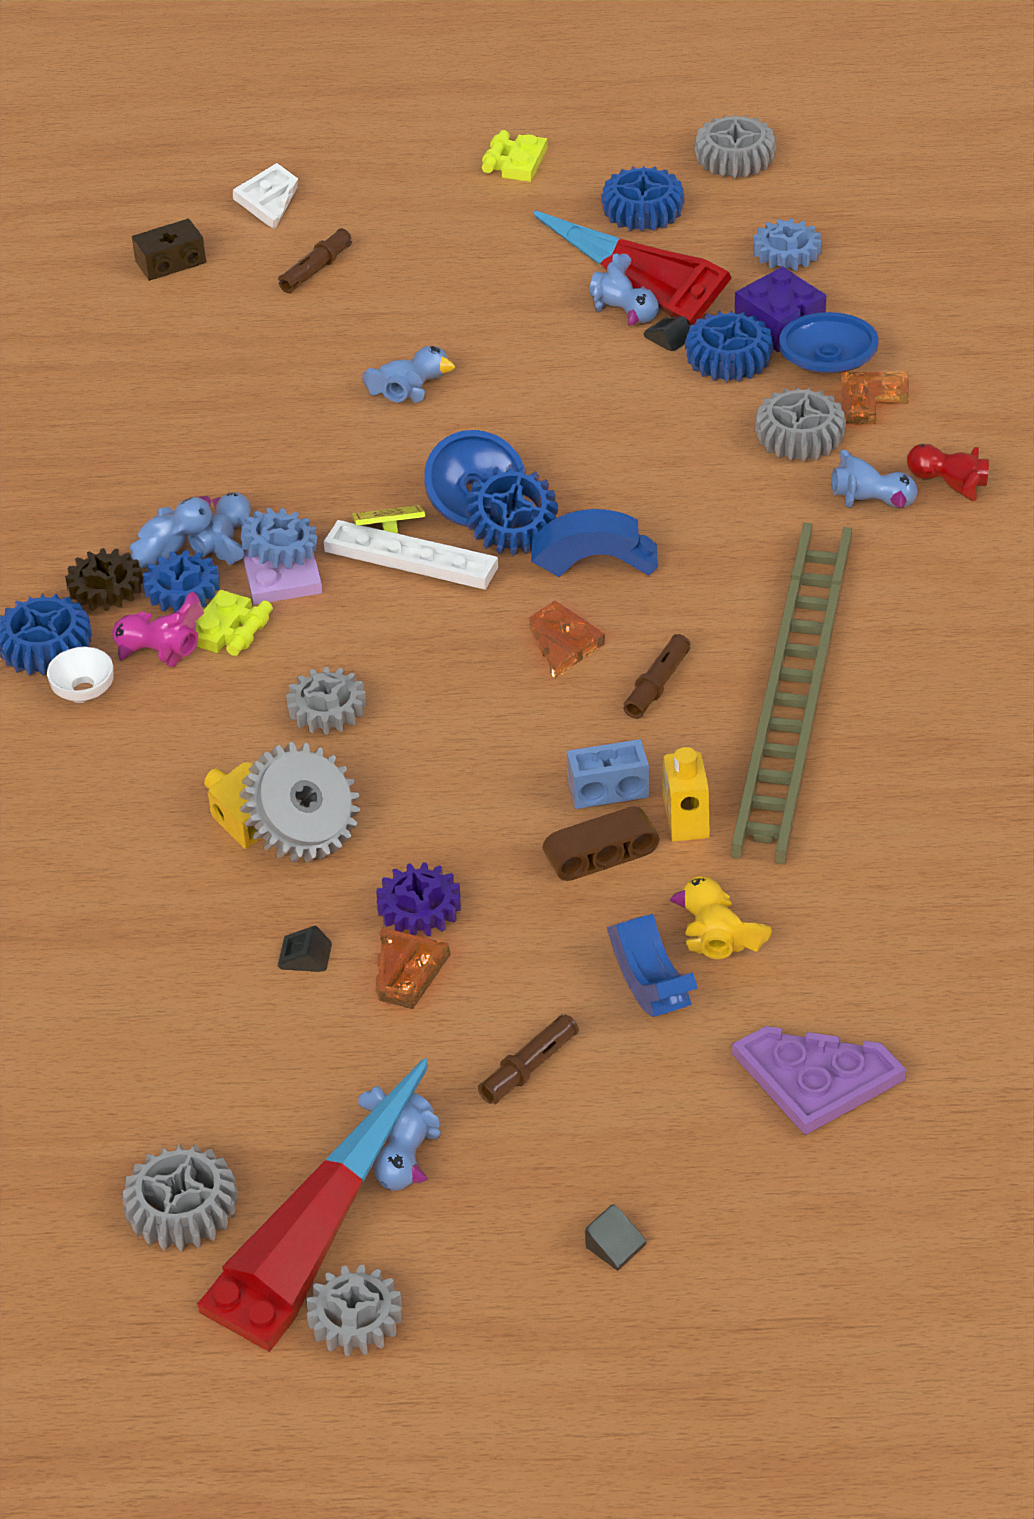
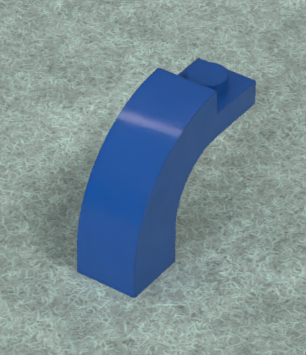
[531,509,658,577]
[607,914,698,1017]

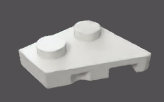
[233,163,298,229]

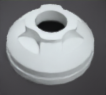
[47,647,114,703]

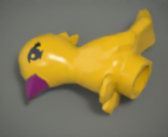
[670,876,772,959]

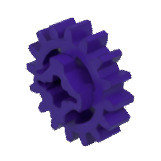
[376,862,461,938]

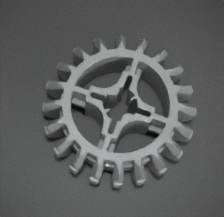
[694,114,776,179]
[755,387,846,462]
[122,1143,238,1252]

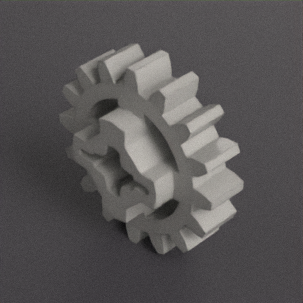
[286,667,367,734]
[307,1265,402,1356]

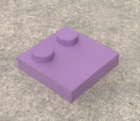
[243,540,322,605]

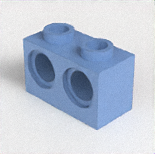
[567,739,649,809]

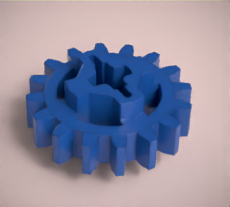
[143,550,220,612]

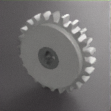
[239,742,360,863]

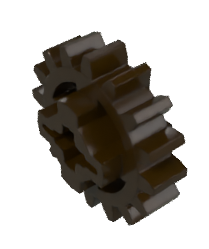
[65,548,143,611]

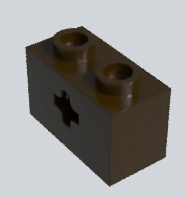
[131,218,206,281]

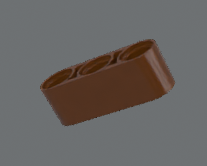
[542,806,660,881]

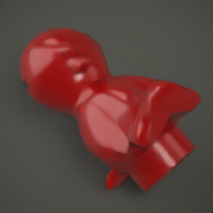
[907,443,989,501]

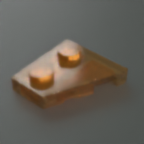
[529,600,605,678]
[375,928,451,1009]

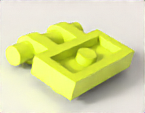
[481,130,548,182]
[195,590,273,656]

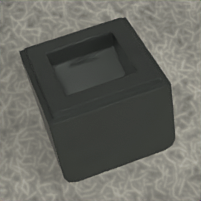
[643,316,690,351]
[278,925,332,972]
[585,1204,646,1271]

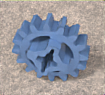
[753,219,822,270]
[240,508,318,568]

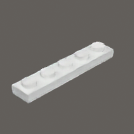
[324,520,498,590]

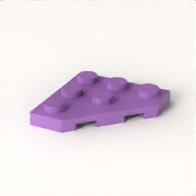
[732,1026,906,1135]

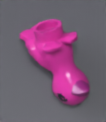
[112,592,205,667]

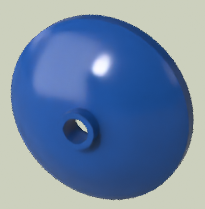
[779,312,878,374]
[424,430,524,527]

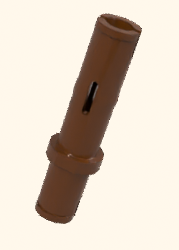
[278,228,352,293]
[623,634,690,719]
[478,1014,579,1104]

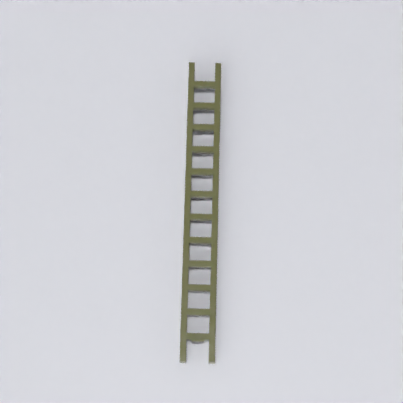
[732,523,852,865]

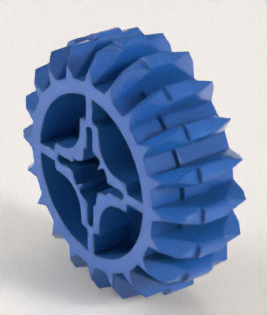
[601,166,684,232]
[685,310,773,383]
[465,464,558,556]
[0,594,92,676]

